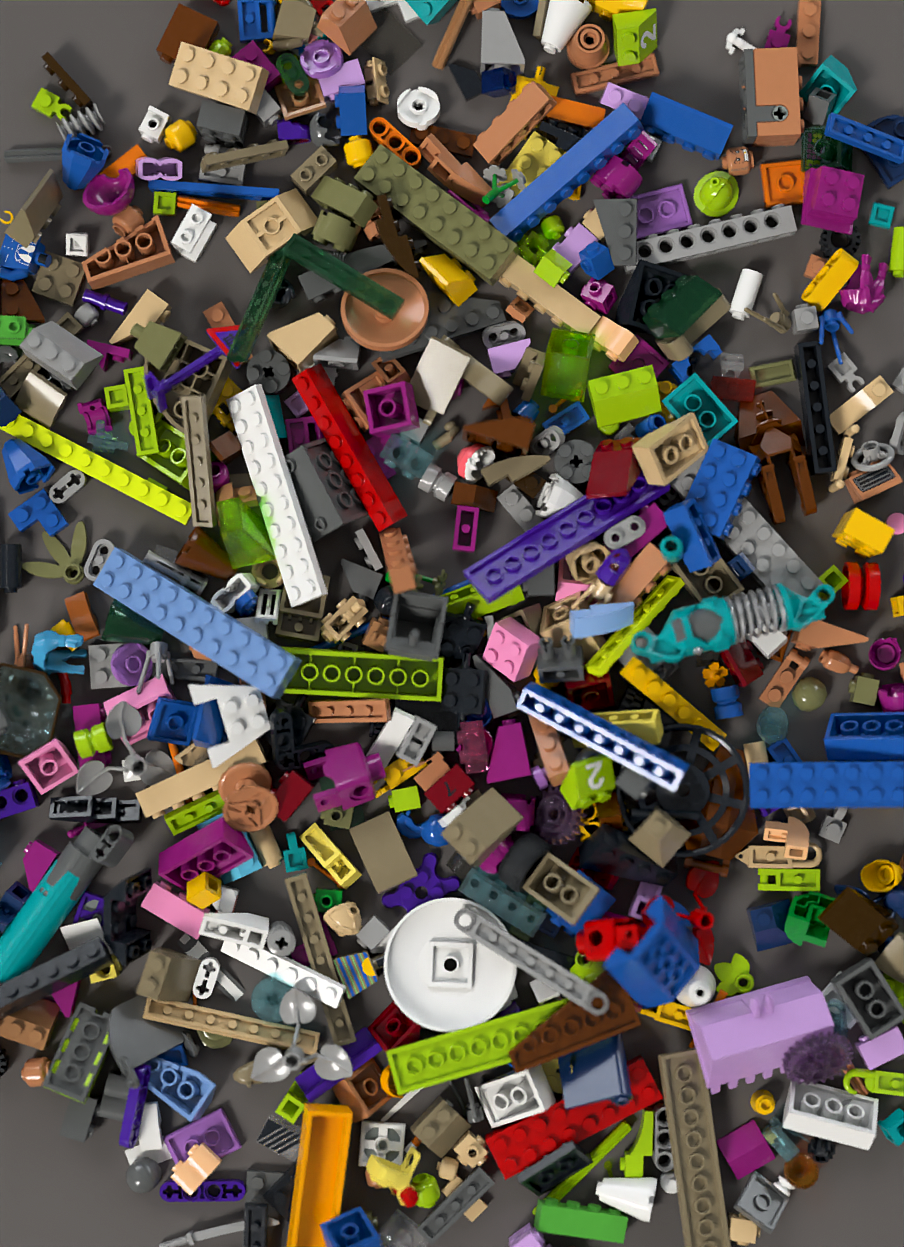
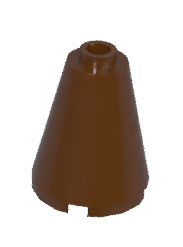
[175,527,238,581]

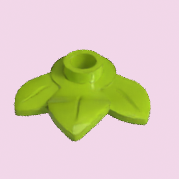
[570,952,606,984]
[714,953,754,996]

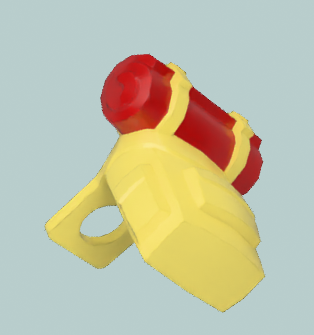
[366,1147,421,1208]

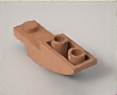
[418,133,492,208]

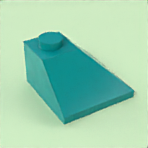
[799,55,857,114]

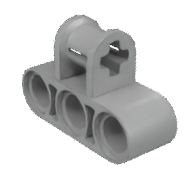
[651,1103,674,1172]

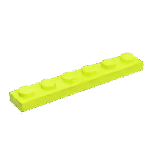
[584,575,685,676]

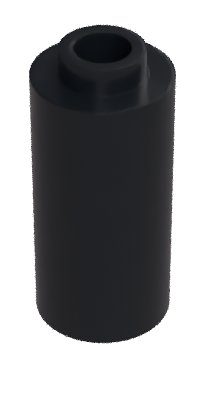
[0,544,22,593]

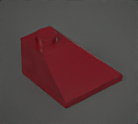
[368,1001,421,1054]

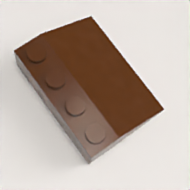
[462,415,536,457]

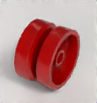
[841,562,881,610]

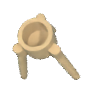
[571,578,613,609]

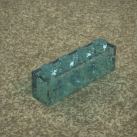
[458,866,548,938]

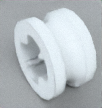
[773,1175,796,1196]

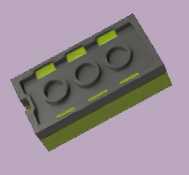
[42,1002,110,1105]

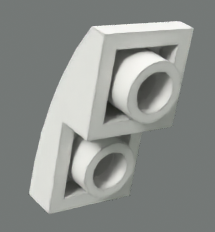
[138,1101,164,1151]

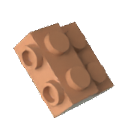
[340,371,387,433]

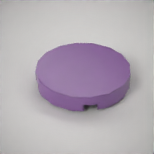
[300,39,344,79]
[110,642,153,686]

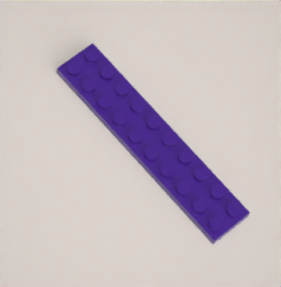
[463,471,670,604]

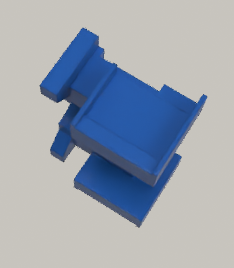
[668,334,722,385]

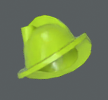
[693,171,739,217]

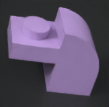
[628,881,663,921]

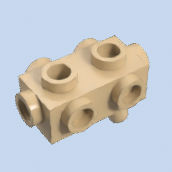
[320,596,368,644]

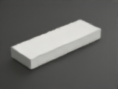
[366,707,415,768]

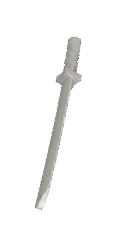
[159,1217,280,1247]

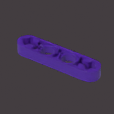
[119,1063,151,1149]
[159,1179,246,1202]

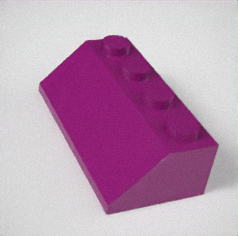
[158,817,254,892]

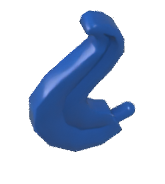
[395,810,428,839]

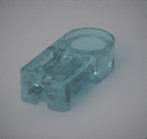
[827,999,848,1043]

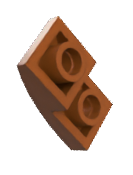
[64,591,101,642]

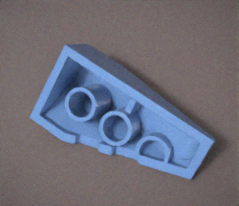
[133,1057,217,1122]

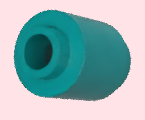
[660,536,684,563]

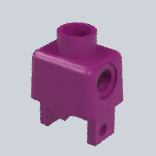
[303,742,386,813]

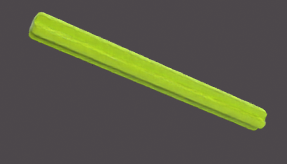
[532,1120,632,1216]

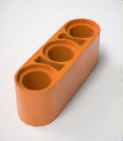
[369,117,421,170]

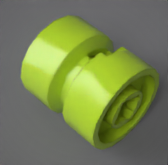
[74,722,113,759]

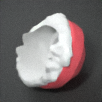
[457,443,496,484]

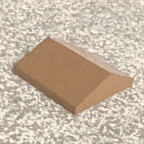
[274,76,327,121]

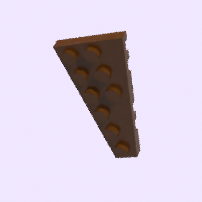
[508,969,641,1074]

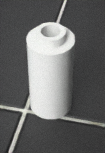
[729,269,763,320]

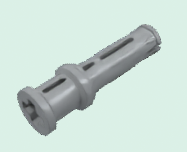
[143,550,209,596]

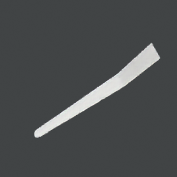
[381,1088,423,1122]

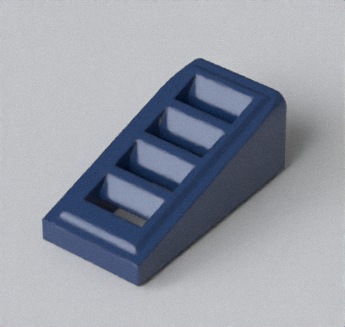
[726,552,755,581]

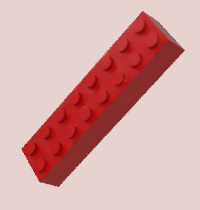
[485,1054,663,1180]

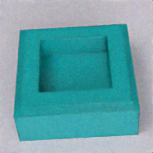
[868,202,895,230]

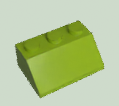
[587,365,662,428]

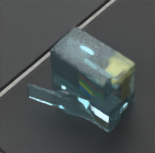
[761,1116,810,1162]

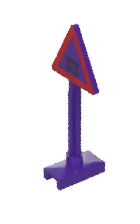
[143,323,259,413]

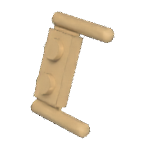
[828,424,860,493]

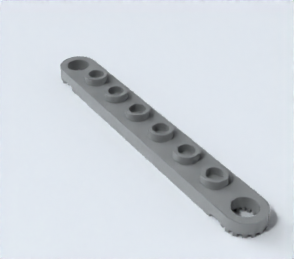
[454,909,609,1015]

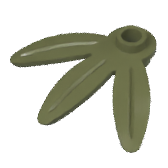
[22,521,87,585]

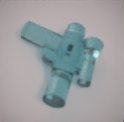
[87,420,129,454]

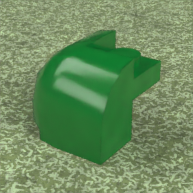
[785,891,836,947]

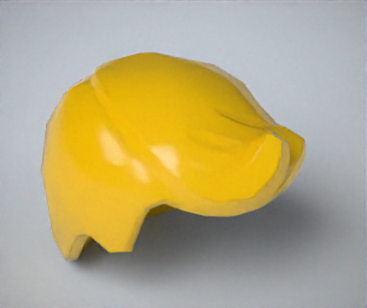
[860,859,904,893]

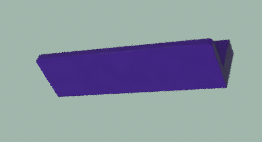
[295,1027,382,1103]

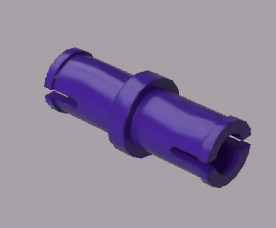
[82,288,128,316]

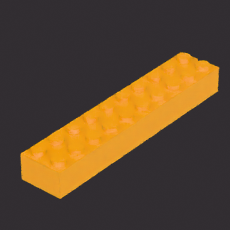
[286,1103,353,1247]

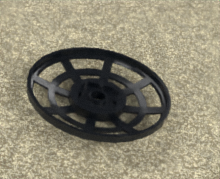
[617,724,750,857]

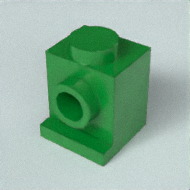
[313,888,343,912]

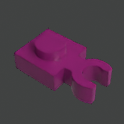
[764,16,792,48]

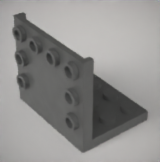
[285,438,369,544]

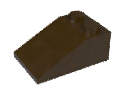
[818,886,900,957]

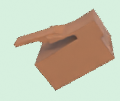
[402,751,451,791]

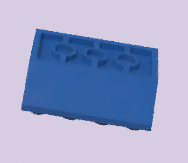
[603,895,700,1009]

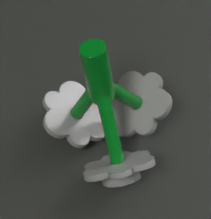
[482,165,526,208]

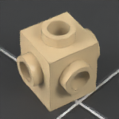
[454,1130,488,1168]

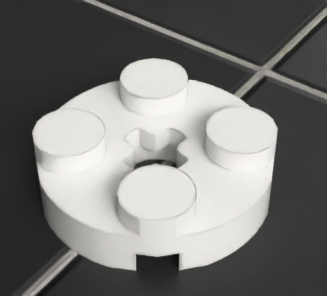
[397,87,440,130]

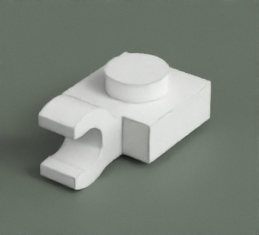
[438,796,470,828]

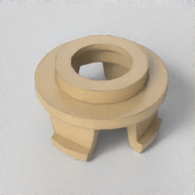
[252,552,284,589]

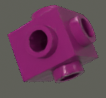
[580,277,618,315]

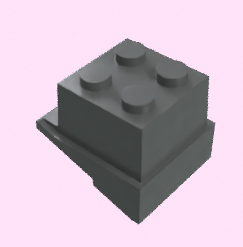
[384,590,448,662]

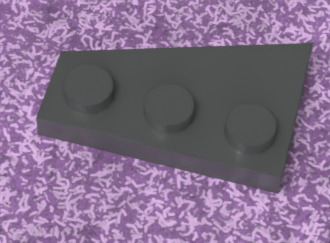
[593,199,638,266]

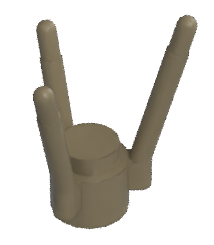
[744,293,792,333]

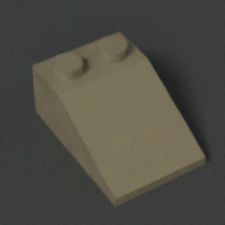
[441,787,524,867]
[522,852,600,926]

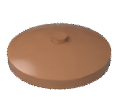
[341,268,429,351]

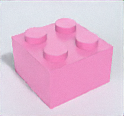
[482,617,541,682]

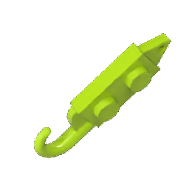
[843,1068,904,1096]

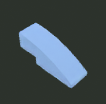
[569,602,634,638]

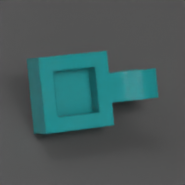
[282,832,308,873]

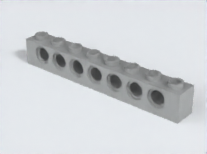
[624,204,797,275]

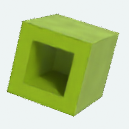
[533,249,573,288]
[388,785,421,812]

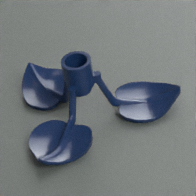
[834,884,904,953]

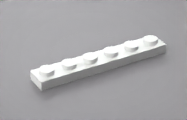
[221,941,347,1008]

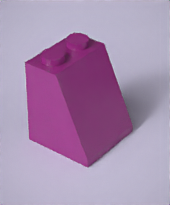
[486,719,531,783]

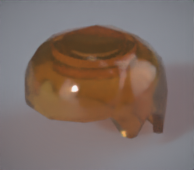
[784,1152,819,1189]

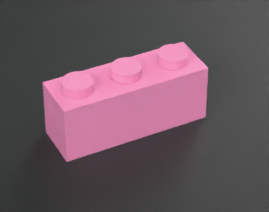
[140,880,210,939]

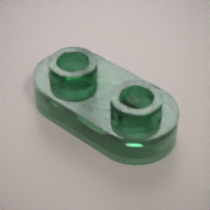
[276,53,310,96]

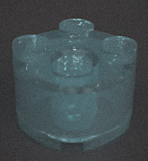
[251,976,294,1022]

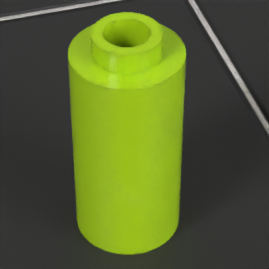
[889,226,904,278]

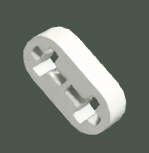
[193,957,220,999]

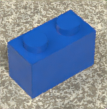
[334,85,367,136]

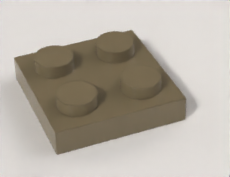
[32,251,85,307]

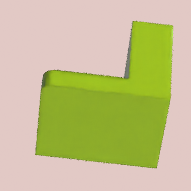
[104,384,130,412]

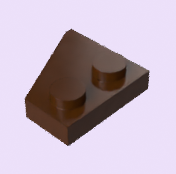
[1,279,45,323]

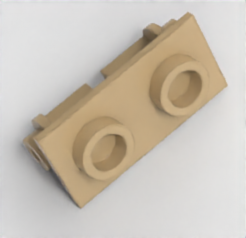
[364,57,390,106]

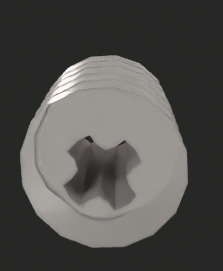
[56,103,105,141]
[267,921,296,956]

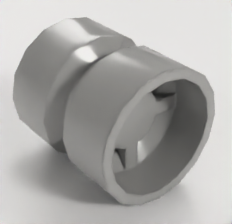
[418,463,458,502]

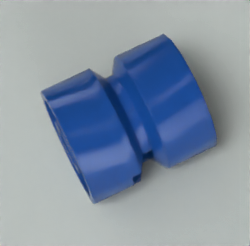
[710,685,744,720]

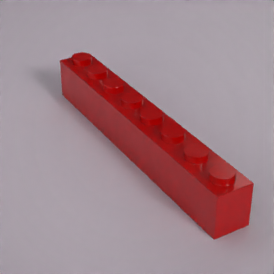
[291,363,408,532]

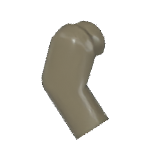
[432,421,459,450]

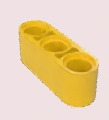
[801,248,859,312]

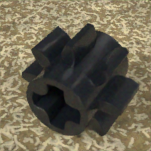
[807,1136,836,1163]

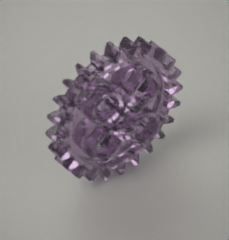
[782,1032,854,1085]

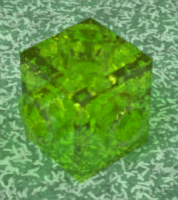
[518,231,550,266]

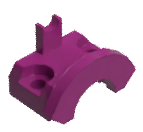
[77,398,113,437]

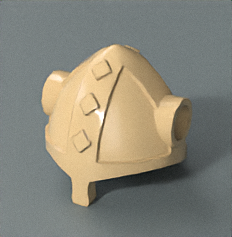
[323,901,362,937]

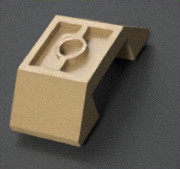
[225,188,318,274]

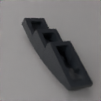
[49,795,142,824]

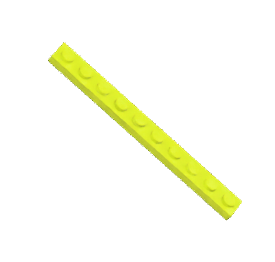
[0,415,192,526]

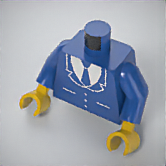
[0,211,52,281]

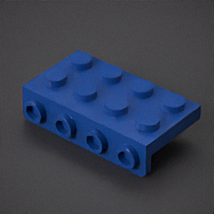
[684,438,762,540]

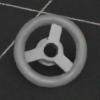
[851,441,895,472]

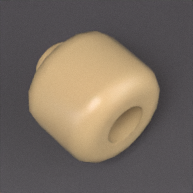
[436,1156,459,1181]

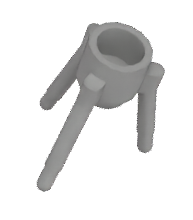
[136,641,174,694]

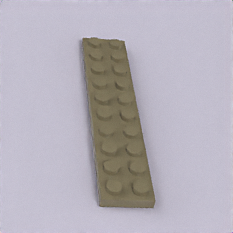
[658,1048,731,1247]

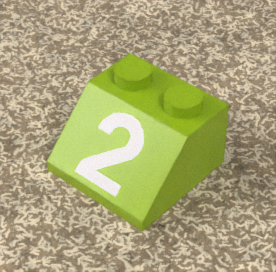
[612,8,657,66]
[559,754,616,810]

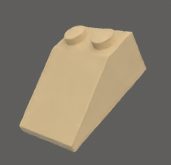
[632,412,709,486]

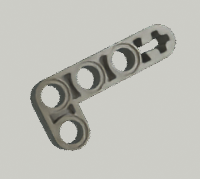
[656,288,731,361]
[440,335,513,406]

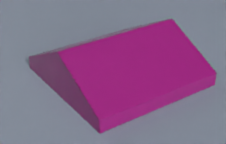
[716,1119,775,1180]

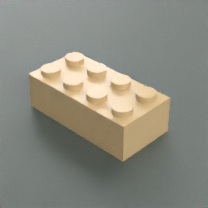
[168,42,269,114]

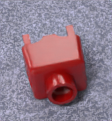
[576,918,653,962]

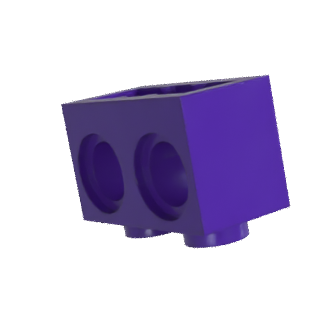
[0,779,40,819]

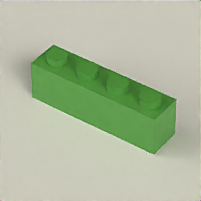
[534,1197,628,1244]

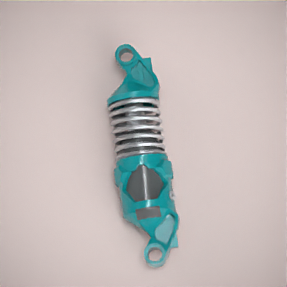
[630,583,835,664]

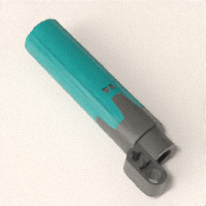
[0,825,134,984]

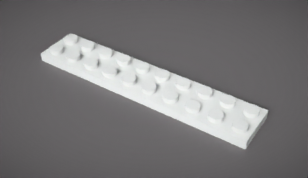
[226,384,328,607]

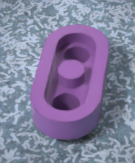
[530,765,550,791]

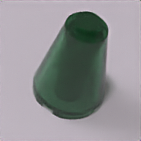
[101,599,164,645]

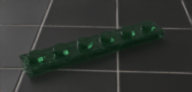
[282,233,405,320]
[226,248,294,363]

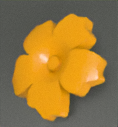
[702,662,728,688]

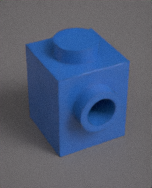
[578,241,615,281]

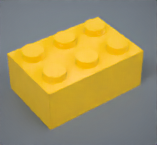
[832,508,895,558]

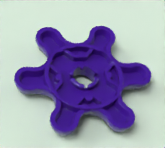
[382,852,461,914]

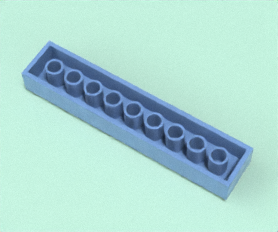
[93,547,302,699]

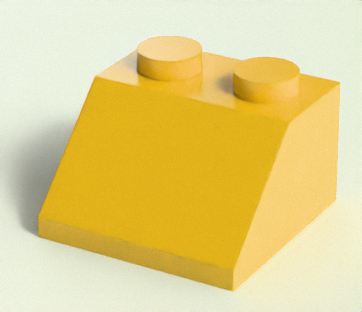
[419,254,478,307]

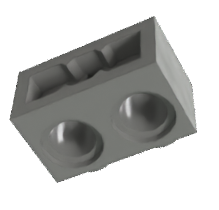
[395,714,437,766]

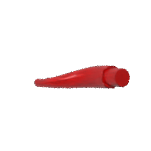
[53,648,72,704]

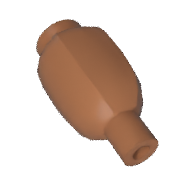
[819,650,859,674]

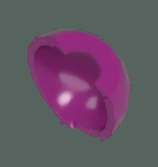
[83,168,135,216]

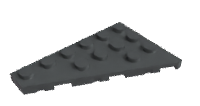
[379,291,506,363]

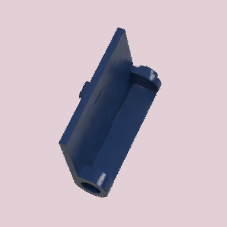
[558,1033,633,1110]

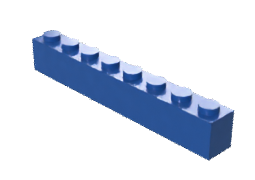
[489,103,644,242]

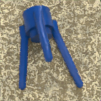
[818,309,854,365]

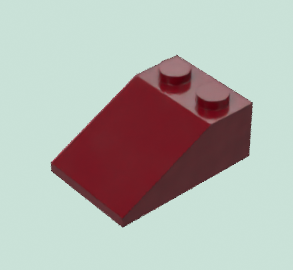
[586,437,642,499]

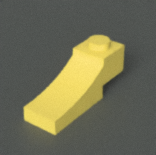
[299,823,362,889]

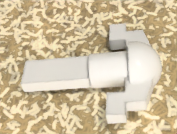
[726,28,757,55]

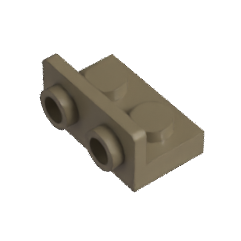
[513,347,547,402]

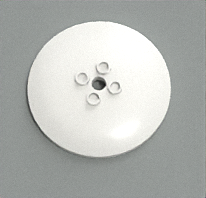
[384,898,517,1032]

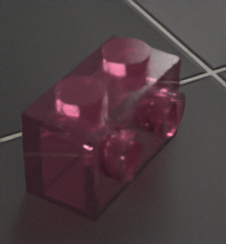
[456,720,488,774]

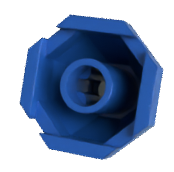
[62,133,109,190]
[2,438,55,494]

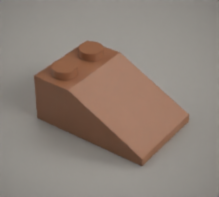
[790,621,868,652]

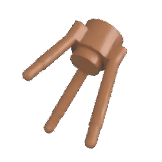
[13,623,34,669]

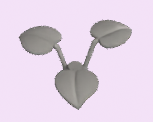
[76,701,176,796]
[251,988,353,1082]

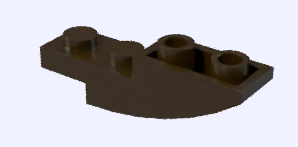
[374,194,421,278]

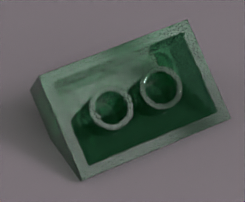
[642,275,723,339]

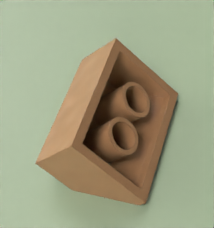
[0,984,60,1050]

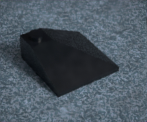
[615,259,695,336]

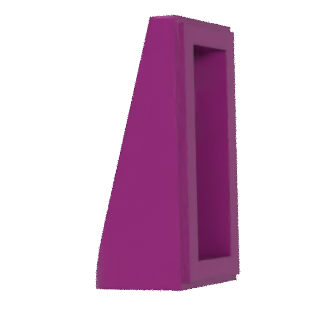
[619,130,658,171]

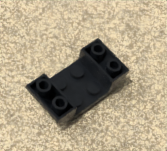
[104,867,152,965]

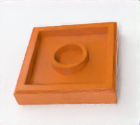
[760,159,806,209]

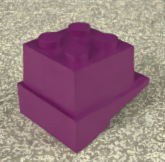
[801,166,865,235]

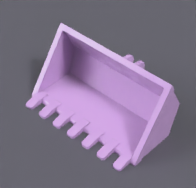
[685,976,834,1094]

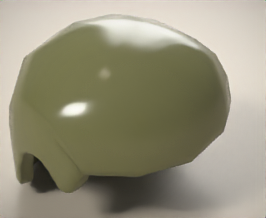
[792,676,827,712]

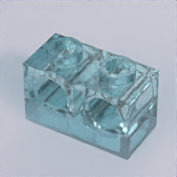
[379,434,434,480]

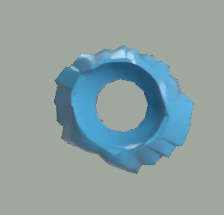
[31,630,87,675]

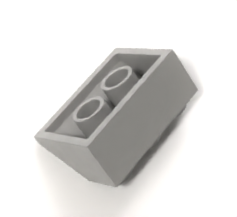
[19,321,104,390]

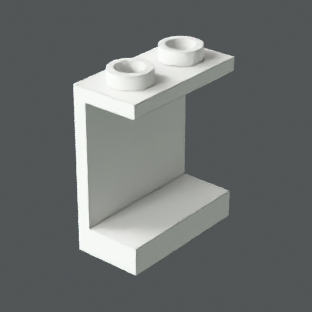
[171,204,217,263]

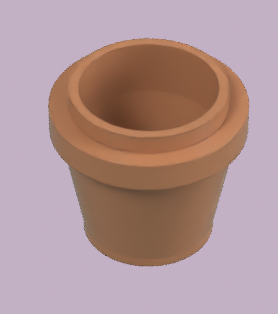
[566,24,610,70]

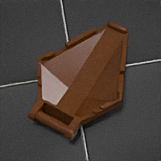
[680,746,758,878]

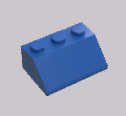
[192,674,234,748]

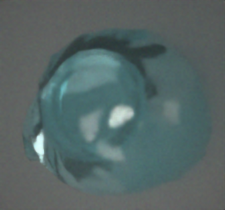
[756,707,789,745]

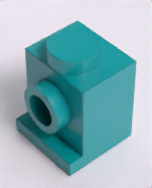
[877,1108,904,1146]

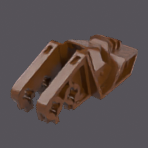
[734,390,817,525]

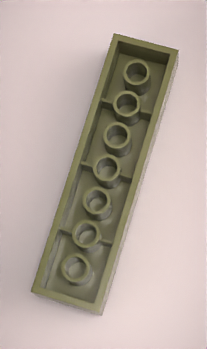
[354,144,520,287]

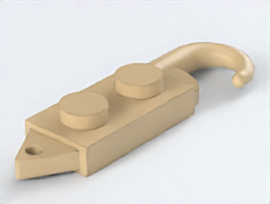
[735,842,823,869]

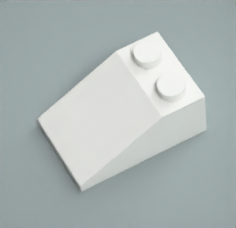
[474,1065,557,1128]

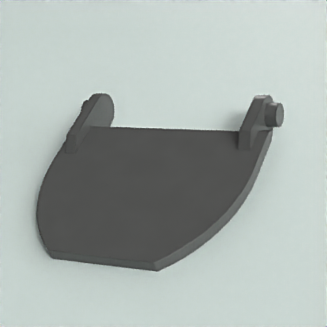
[108,995,200,1089]

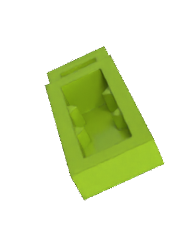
[620,1107,654,1178]

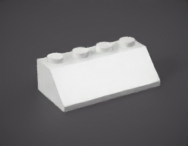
[782,1077,879,1150]

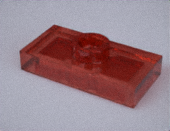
[711,376,756,403]

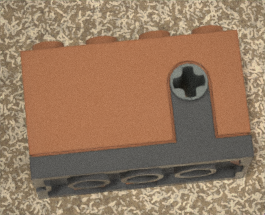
[739,47,804,147]

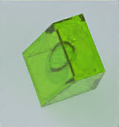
[541,327,596,402]
[217,498,275,569]

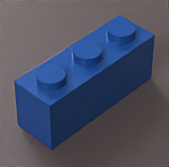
[663,498,721,573]

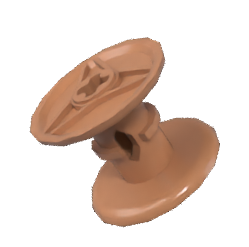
[218,762,278,832]

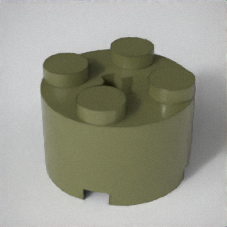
[311,210,361,254]

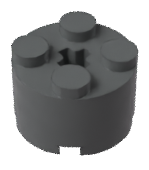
[246,350,292,395]
[553,440,595,486]

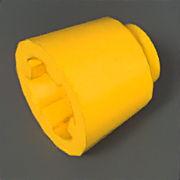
[750,1089,775,1115]

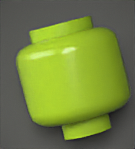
[410,1173,441,1208]

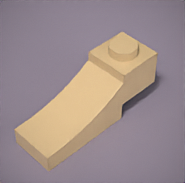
[830,375,894,436]

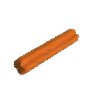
[176,195,241,217]

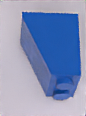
[320,1206,381,1247]

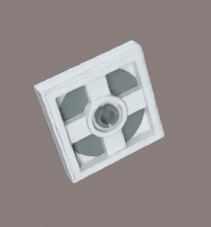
[358,1120,406,1166]

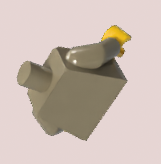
[262,0,324,55]

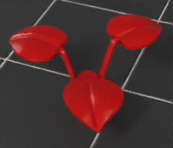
[641,861,719,966]

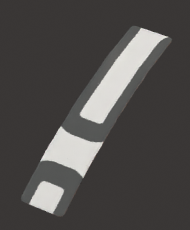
[177,933,246,1002]

